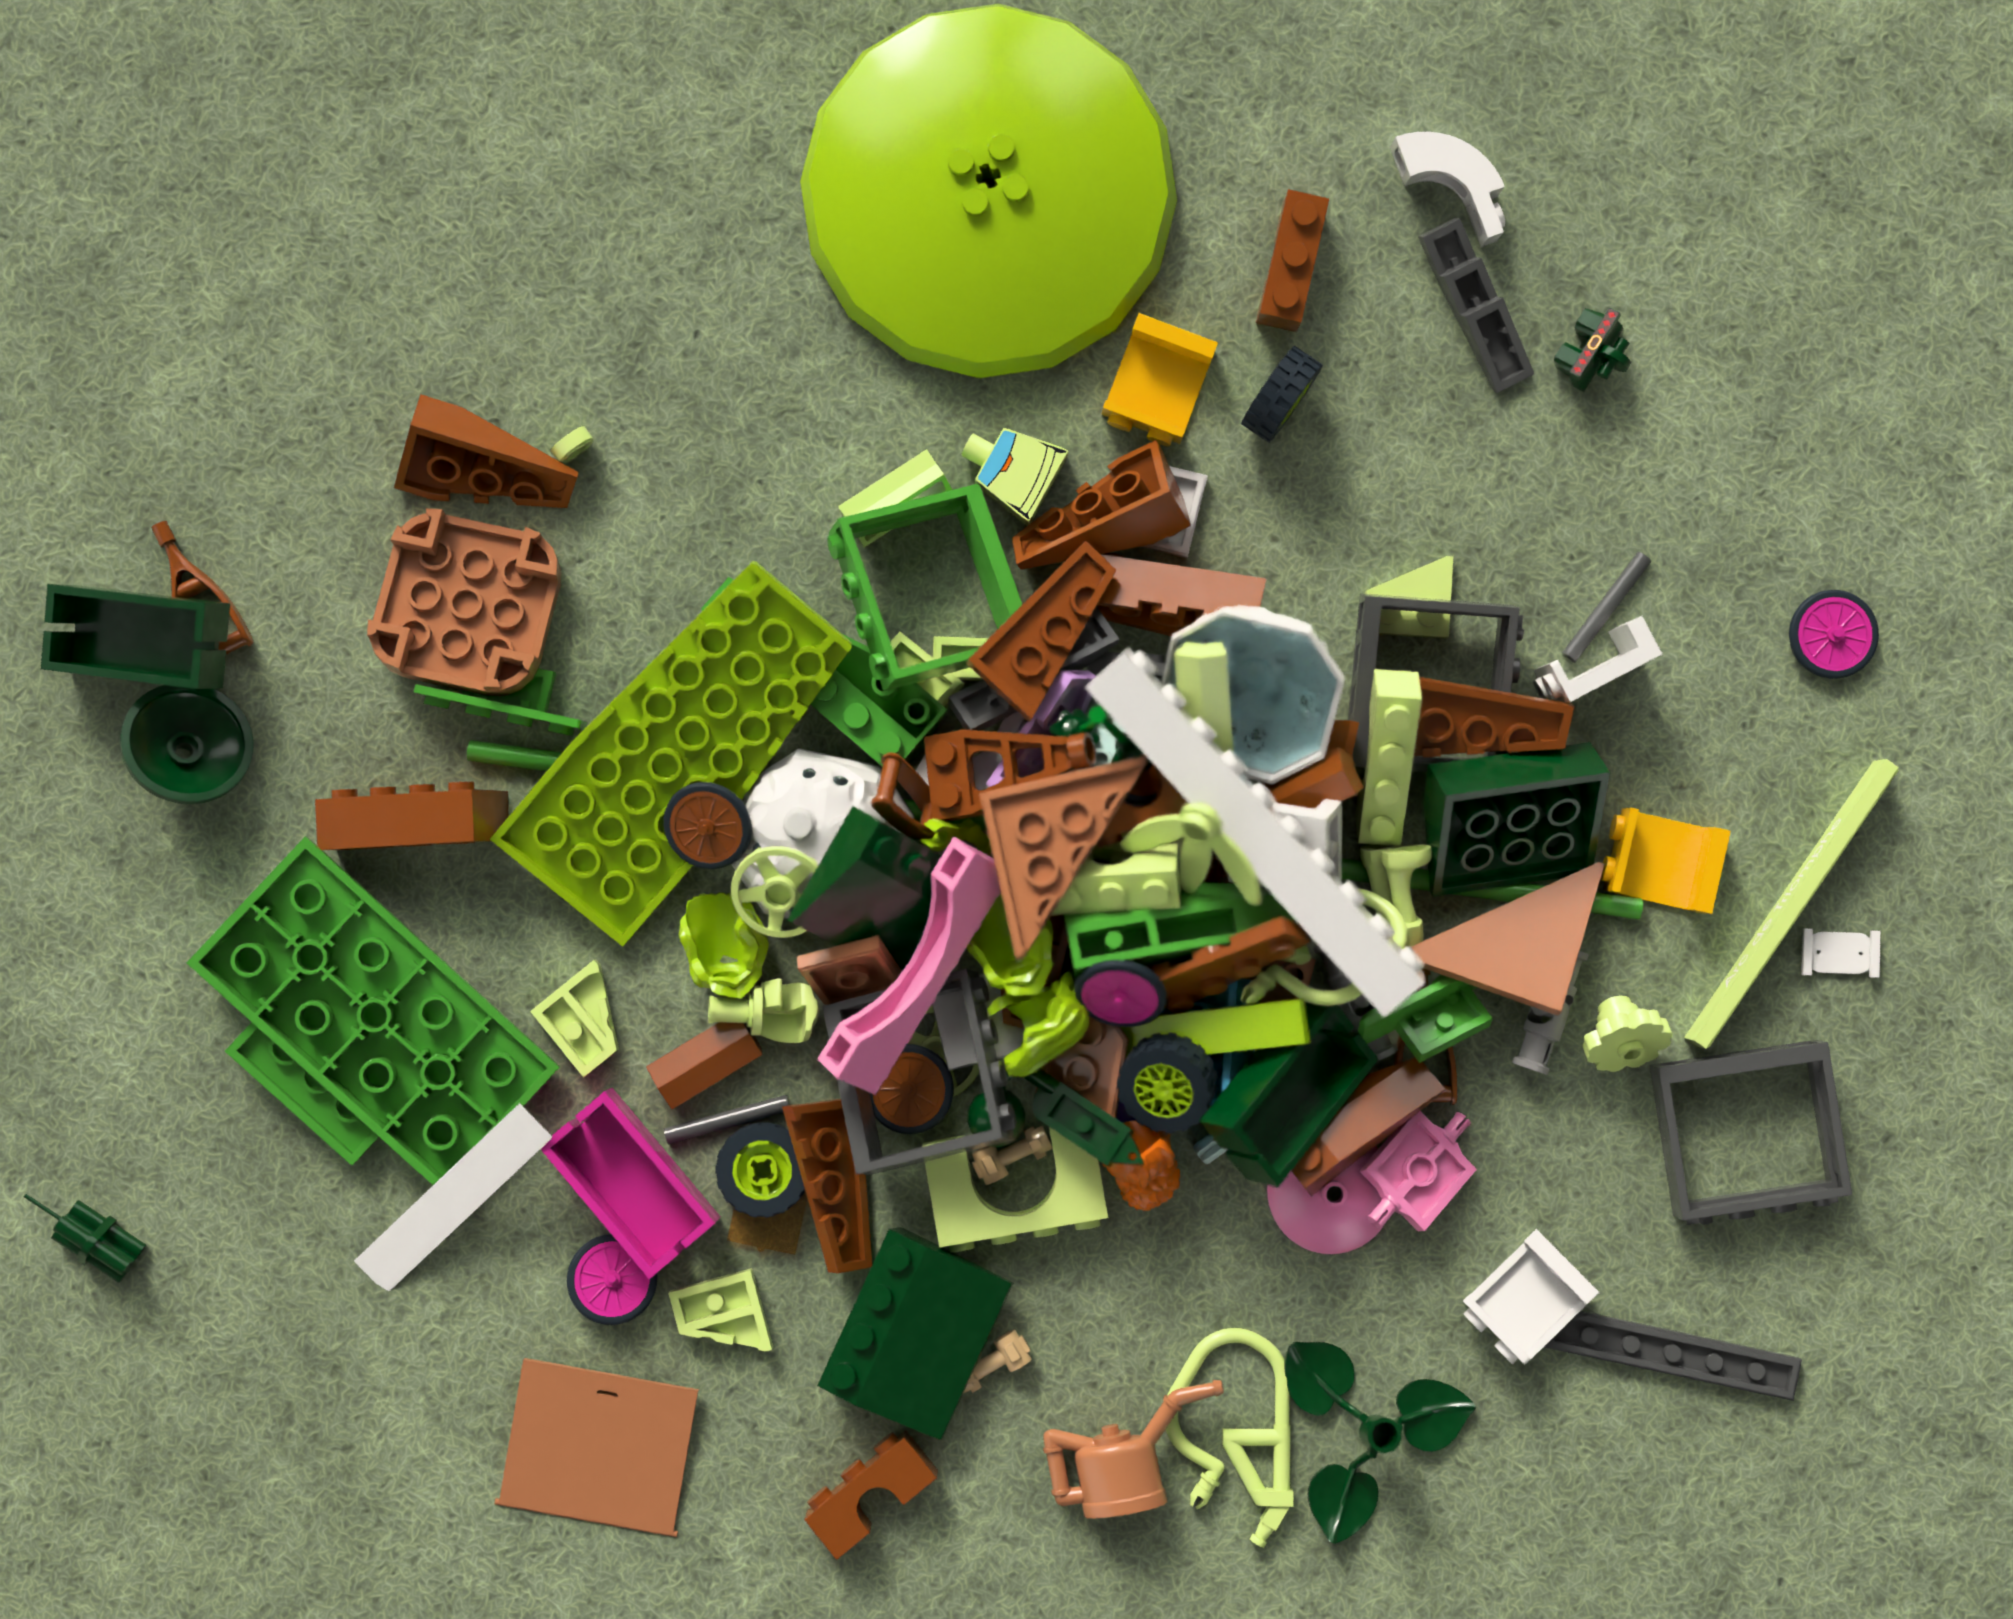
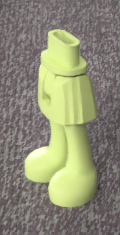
[1360,844,1432,948]

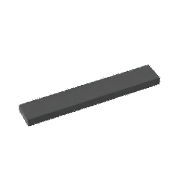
[1544,1310,1802,1401]

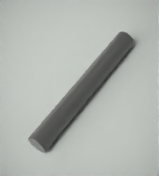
[1562,552,1651,663]
[664,1094,790,1145]

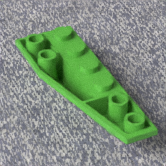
[701,577,948,767]
[1063,882,1310,979]

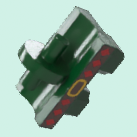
[1554,308,1631,392]

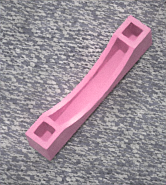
[818,837,1001,1095]

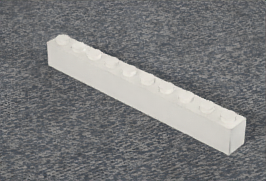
[1085,647,1425,1017]

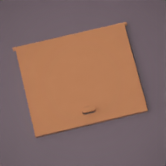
[494,1358,699,1538]

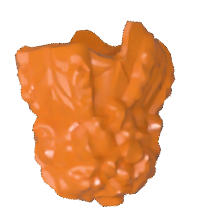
[1103,1120,1180,1211]

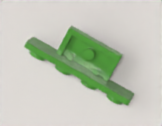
[414,668,587,736]
[1357,975,1493,1063]

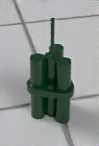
[24,1194,147,1283]

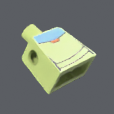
[961,428,1068,526]

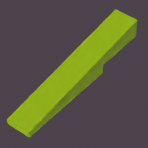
[1121,999,1310,1058]

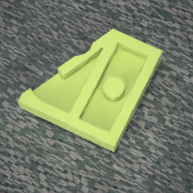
[1365,556,1453,638]
[530,959,619,1078]
[668,1268,773,1352]

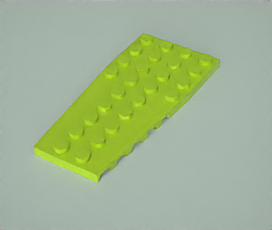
[490,561,852,947]

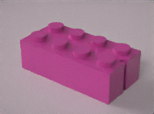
[540,1088,721,1279]

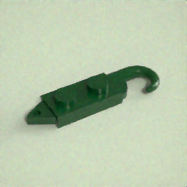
[1003,1068,1145,1167]

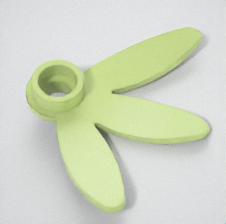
[1120,803,1262,905]

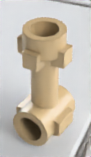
[972,1126,1053,1185]
[963,1329,1032,1394]

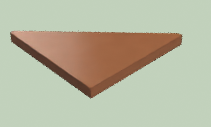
[979,756,1147,960]
[1410,862,1605,1016]

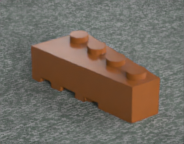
[315,782,509,850]

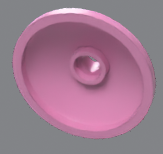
[1267,1146,1385,1254]

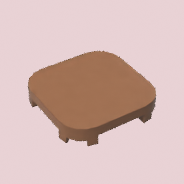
[367,509,561,696]

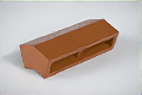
[1262,747,1364,809]
[646,1022,763,1109]

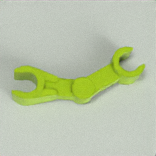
[920,819,992,856]

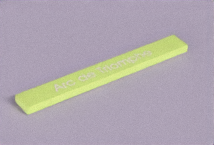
[1684,759,1899,1049]

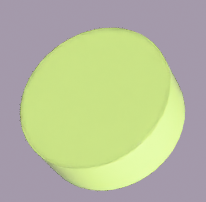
[550,426,594,464]

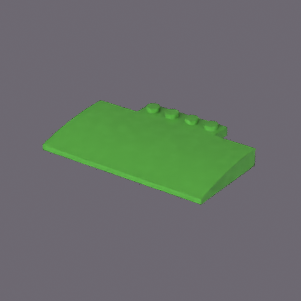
[186,836,560,1185]

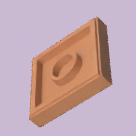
[797,935,902,1005]

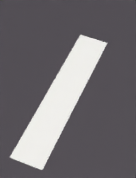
[354,1103,553,1291]

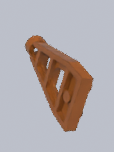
[924,729,1096,822]

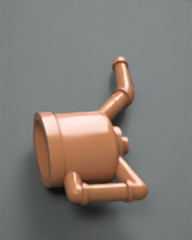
[1043,1380,1224,1519]

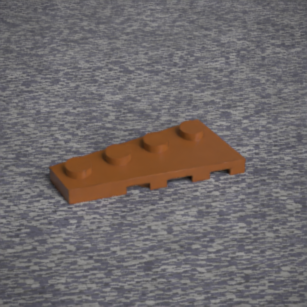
[967,541,1117,723]
[1414,677,1574,758]
[1152,917,1311,1013]
[782,1098,872,1274]

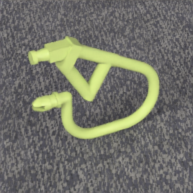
[1186,888,1407,1006]
[1165,1328,1294,1548]

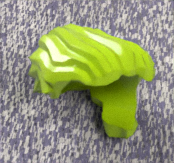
[678,892,768,999]
[966,893,1053,996]
[987,972,1089,1077]

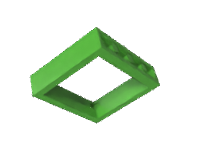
[827,483,1022,691]

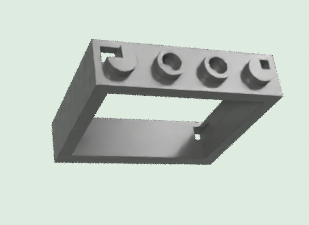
[1348,593,1524,772]
[822,968,1017,1175]
[1649,1040,1852,1225]

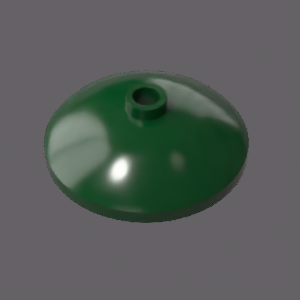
[120,685,254,804]

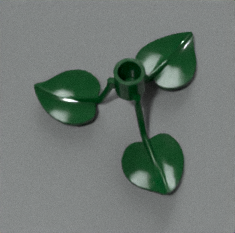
[1284,1342,1476,1544]

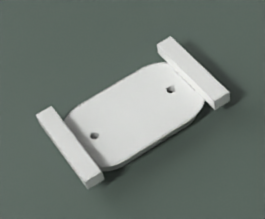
[1801,928,1881,977]

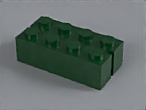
[41,584,230,689]
[1200,998,1379,1187]

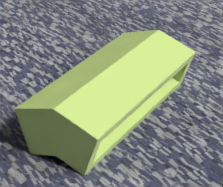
[838,449,952,547]
[1174,642,1234,753]

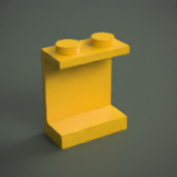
[1101,313,1218,446]
[1600,807,1731,914]

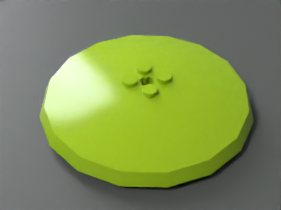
[800,4,1177,378]

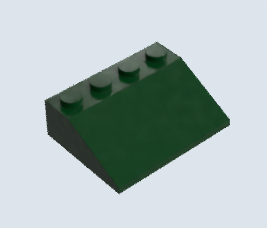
[1424,742,1610,897]
[787,805,942,971]
[817,1227,1014,1440]

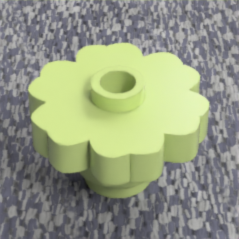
[1582,996,1673,1072]

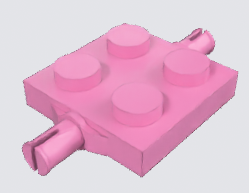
[1359,1111,1477,1231]

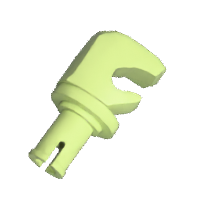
[708,979,820,1043]

